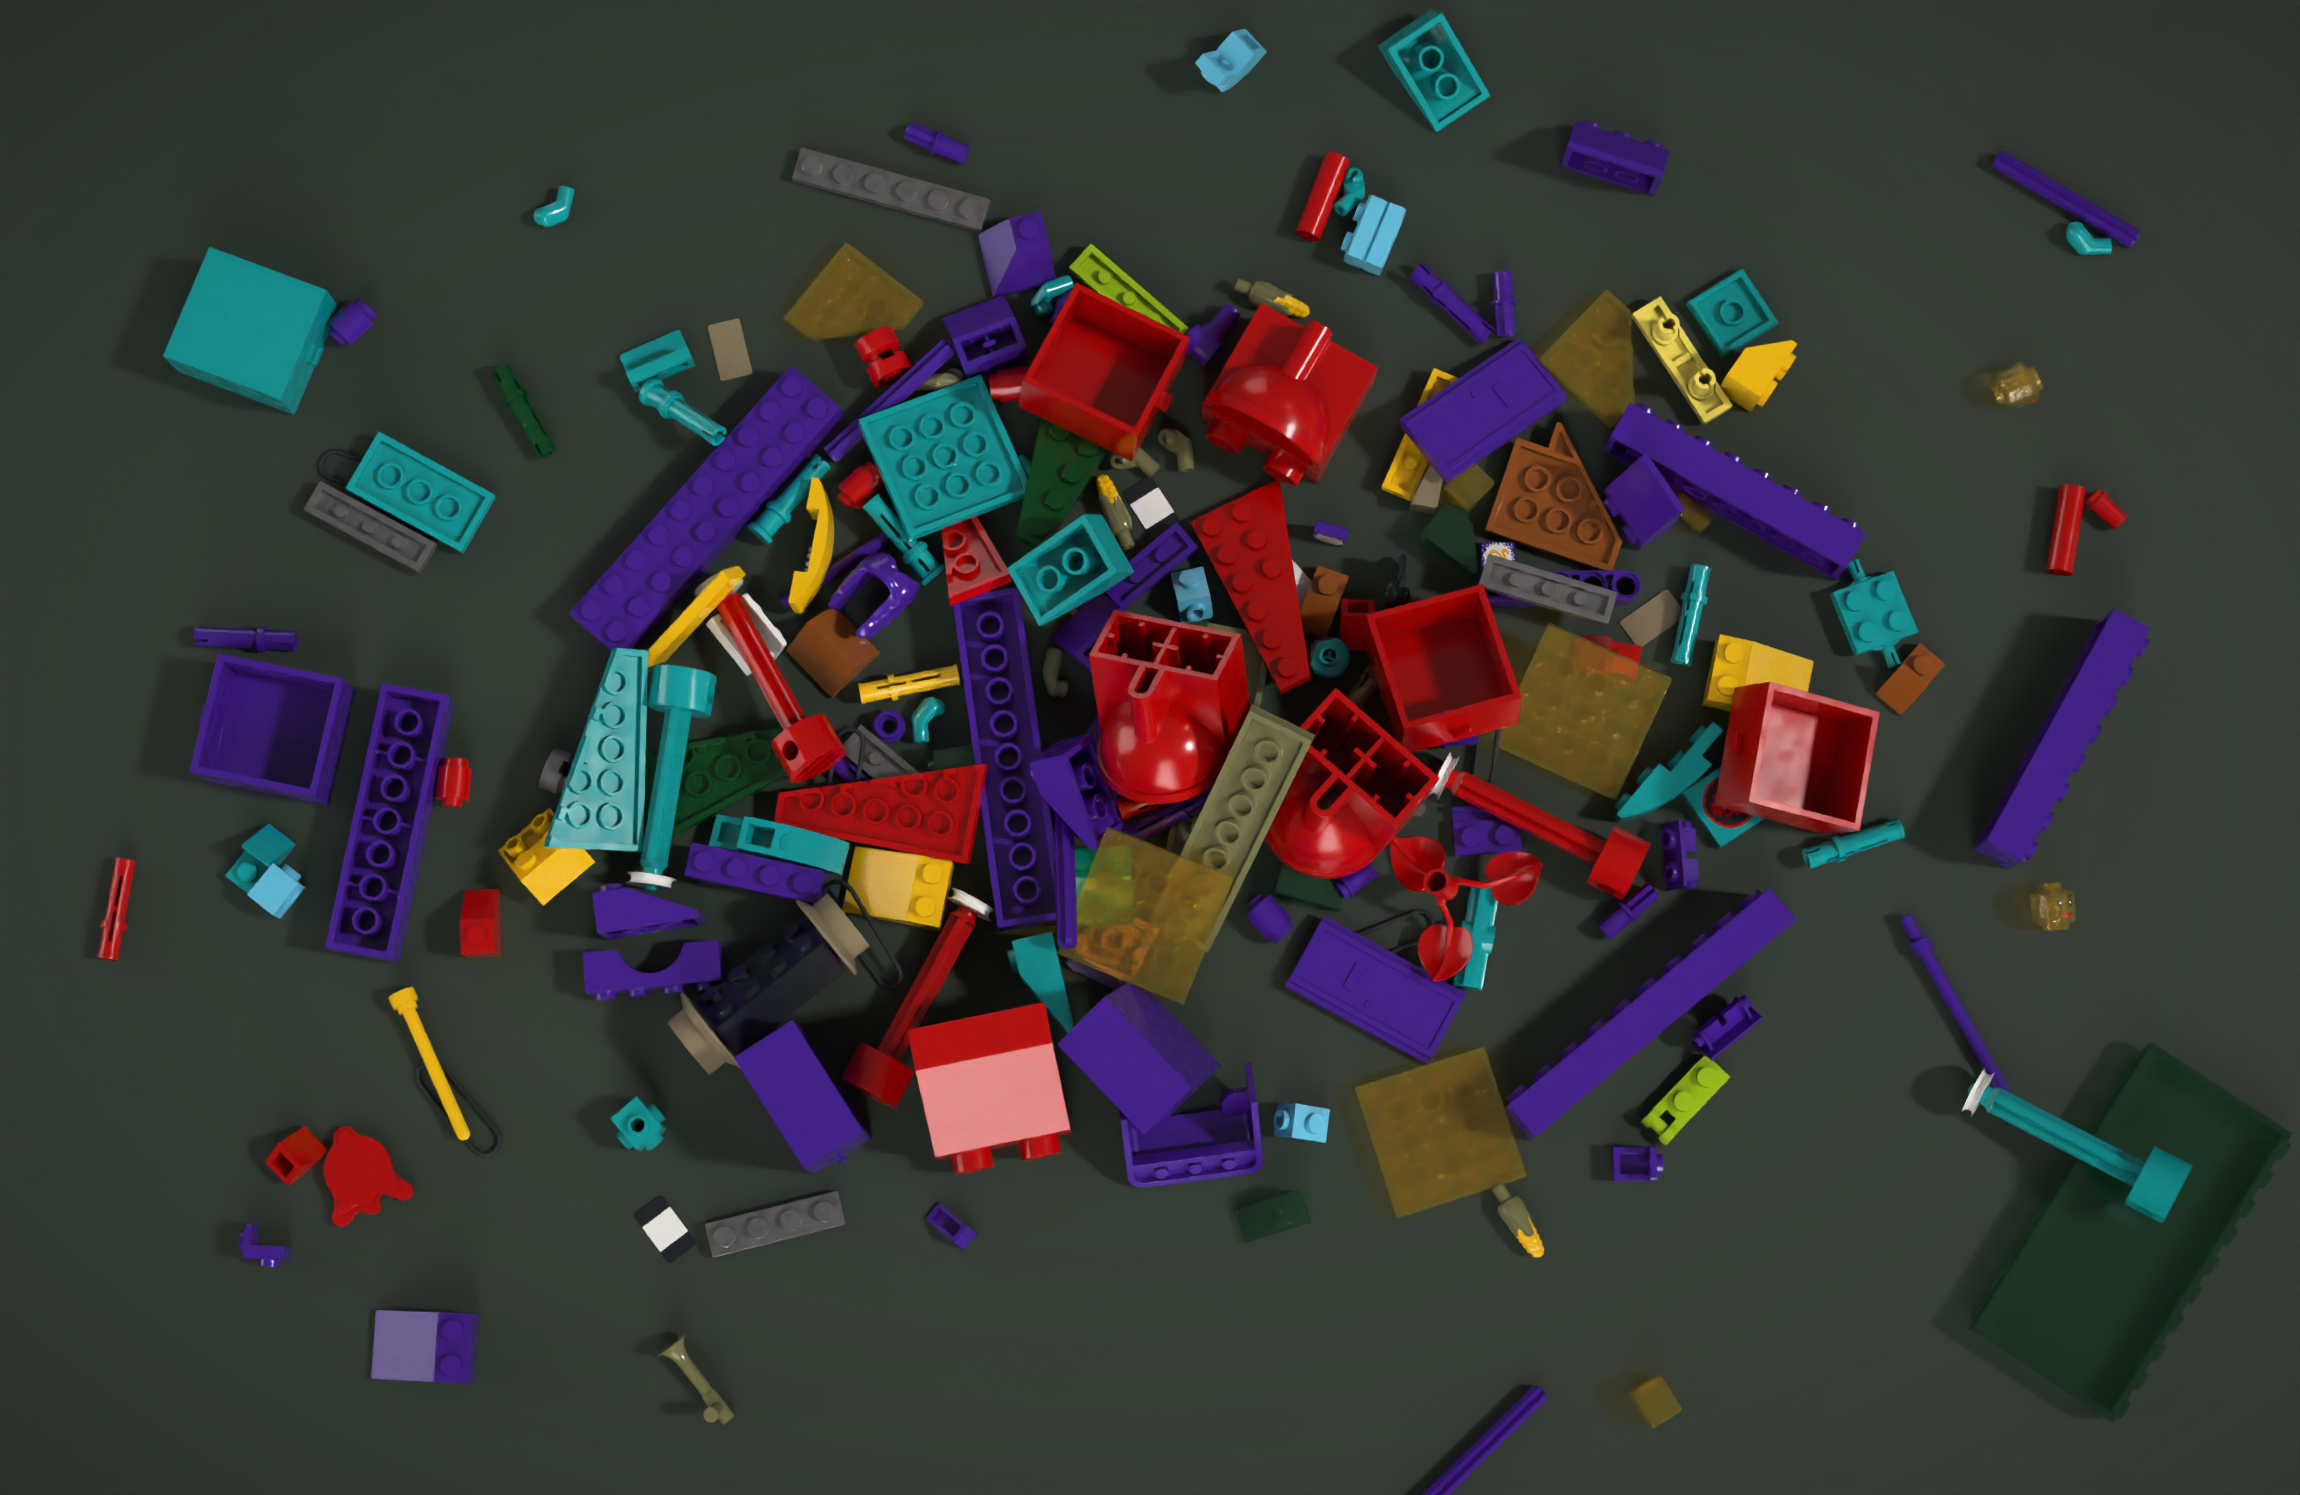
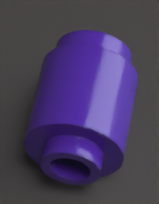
[328,297,377,346]
[1245,894,1294,944]

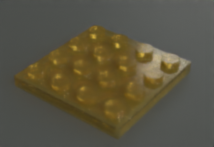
[1493,623,1672,801]
[1057,826,1234,1005]
[1354,1047,1527,1219]

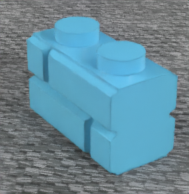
[1340,195,1406,276]

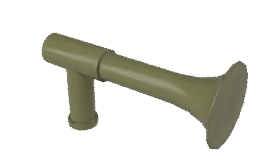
[657,1334,735,1425]

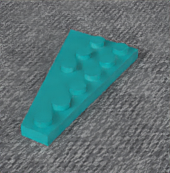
[543,648,648,852]

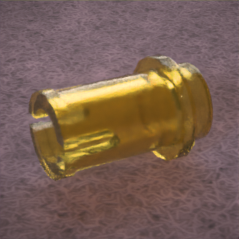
[1677,493,1713,534]

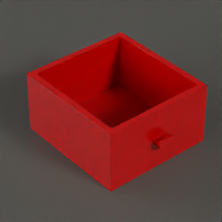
[1019,282,1190,462]
[1364,584,1522,753]
[1714,682,1880,834]

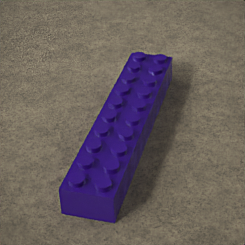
[569,366,844,652]
[953,588,1057,932]
[1503,888,1797,1140]

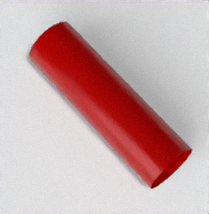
[1295,152,1350,242]
[2046,484,2086,576]

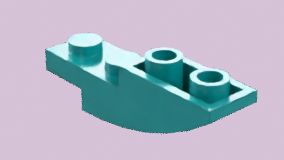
[1613,722,1723,823]
[708,814,850,876]

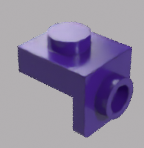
[1612,1146,1663,1182]
[238,1224,292,1267]

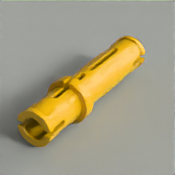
[858,664,961,704]

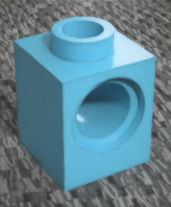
[247,863,306,919]

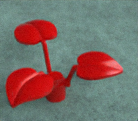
[1390,836,1543,982]

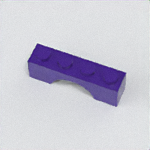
[684,842,827,906]
[583,940,724,1001]

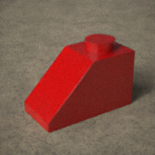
[460,889,501,958]

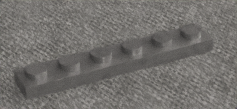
[792,147,991,233]

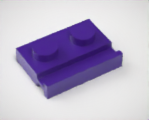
[1451,806,1522,857]

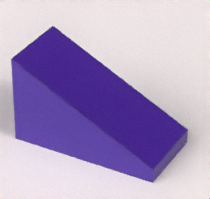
[926,1202,977,1250]

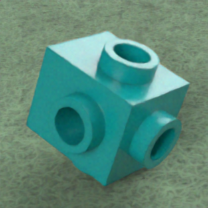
[610,1096,667,1152]

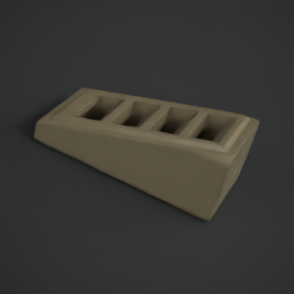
[1409,464,1443,515]

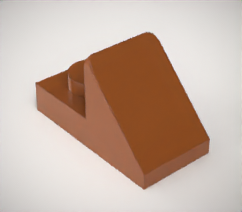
[1300,565,1349,638]
[1875,643,1946,716]

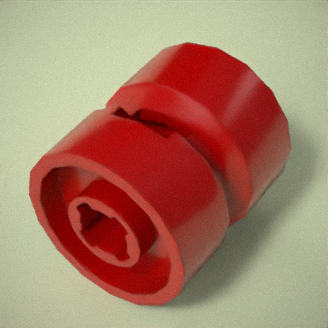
[854,326,912,387]

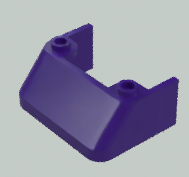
[1119,1063,1263,1188]

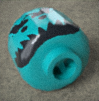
[1307,636,1351,683]

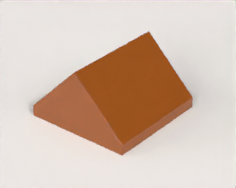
[786,608,881,698]

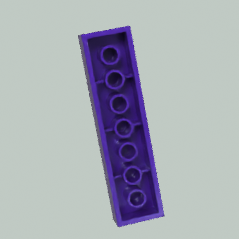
[1603,402,1866,581]
[1973,608,2150,869]
[325,683,455,963]

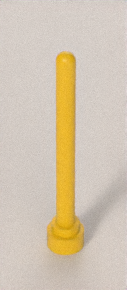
[388,987,470,1141]

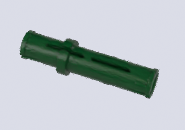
[490,364,557,460]

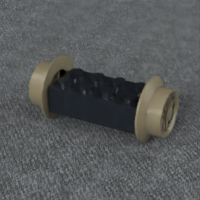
[667,893,870,1075]

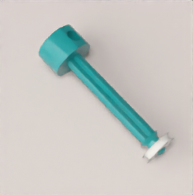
[625,665,717,891]
[1962,1068,2193,1224]

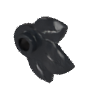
[1386,553,1410,609]

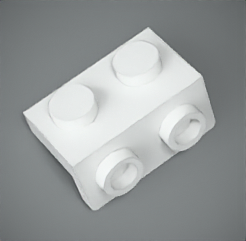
[706,593,787,676]

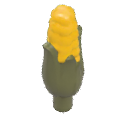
[1234,278,1310,318]
[1096,474,1135,550]
[1492,1183,1544,1258]

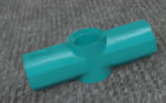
[1453,887,1498,991]

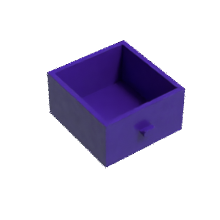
[190,653,356,806]
[1057,978,1221,1135]
[734,1020,872,1175]

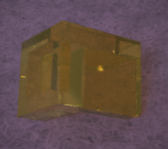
[1442,464,1494,517]
[1628,1374,1682,1429]

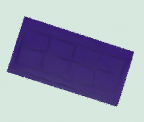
[1398,338,1568,483]
[1285,915,1466,1065]

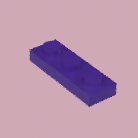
[1104,522,1198,610]

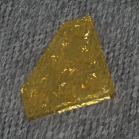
[784,242,924,340]
[1539,289,1635,428]

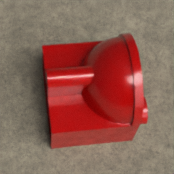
[1201,303,1378,487]
[1089,610,1250,804]
[1264,688,1440,879]

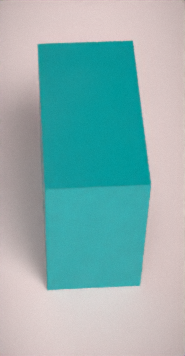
[163,247,340,415]

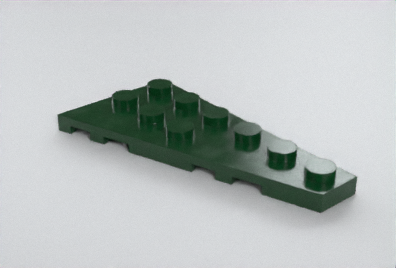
[1016,418,1109,549]
[644,726,787,838]

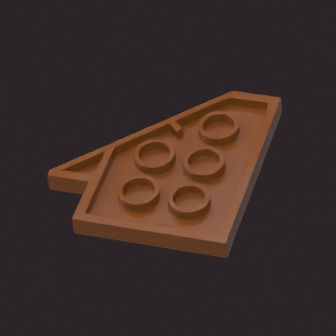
[1484,422,1622,570]

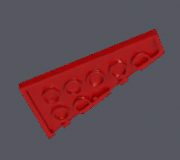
[1190,480,1311,694]
[774,764,988,864]

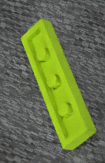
[1069,244,1190,335]

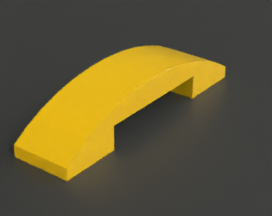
[788,477,834,614]

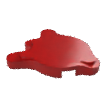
[324,1126,414,1227]

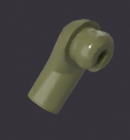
[916,368,964,391]
[1158,428,1194,472]
[1110,447,1161,478]
[1042,648,1069,698]

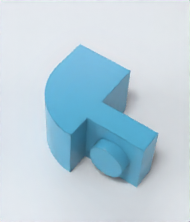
[1195,29,1267,92]

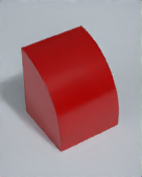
[1339,598,1375,651]
[265,1126,328,1186]

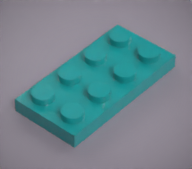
[345,432,496,554]

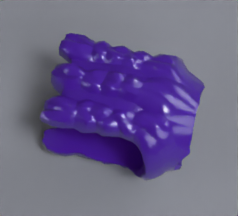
[828,552,920,639]

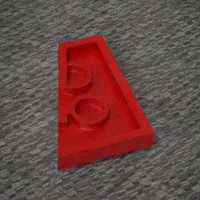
[941,516,1012,606]

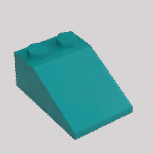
[1377,9,1491,132]
[1007,514,1134,626]
[1007,932,1074,1034]

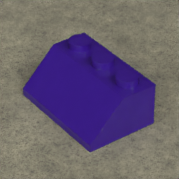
[1560,120,1670,196]

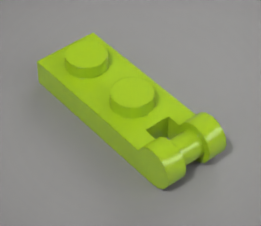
[1640,1055,1730,1145]

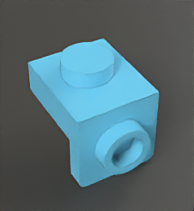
[1171,566,1213,623]
[1273,1103,1330,1143]

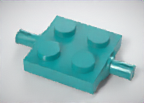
[1830,559,1918,669]

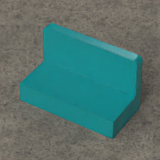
[620,330,696,392]

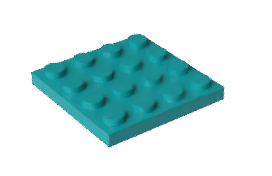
[858,374,1028,541]

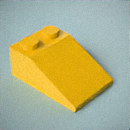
[1702,634,1814,712]
[842,846,954,931]

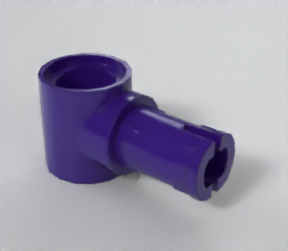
[1186,303,1240,368]

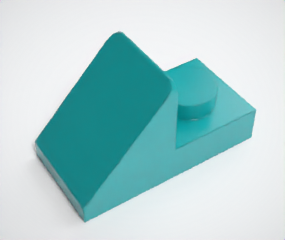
[225,824,296,893]

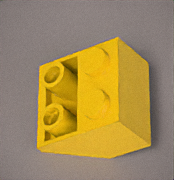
[1720,340,1797,413]
[498,807,595,906]

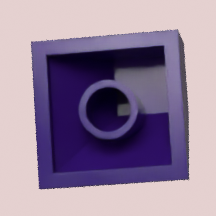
[978,211,1056,299]

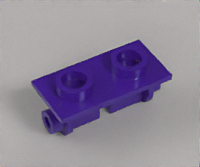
[1661,820,1700,891]
[1692,995,1763,1061]

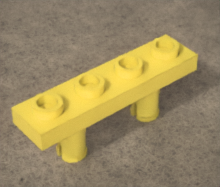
[1631,296,1733,426]

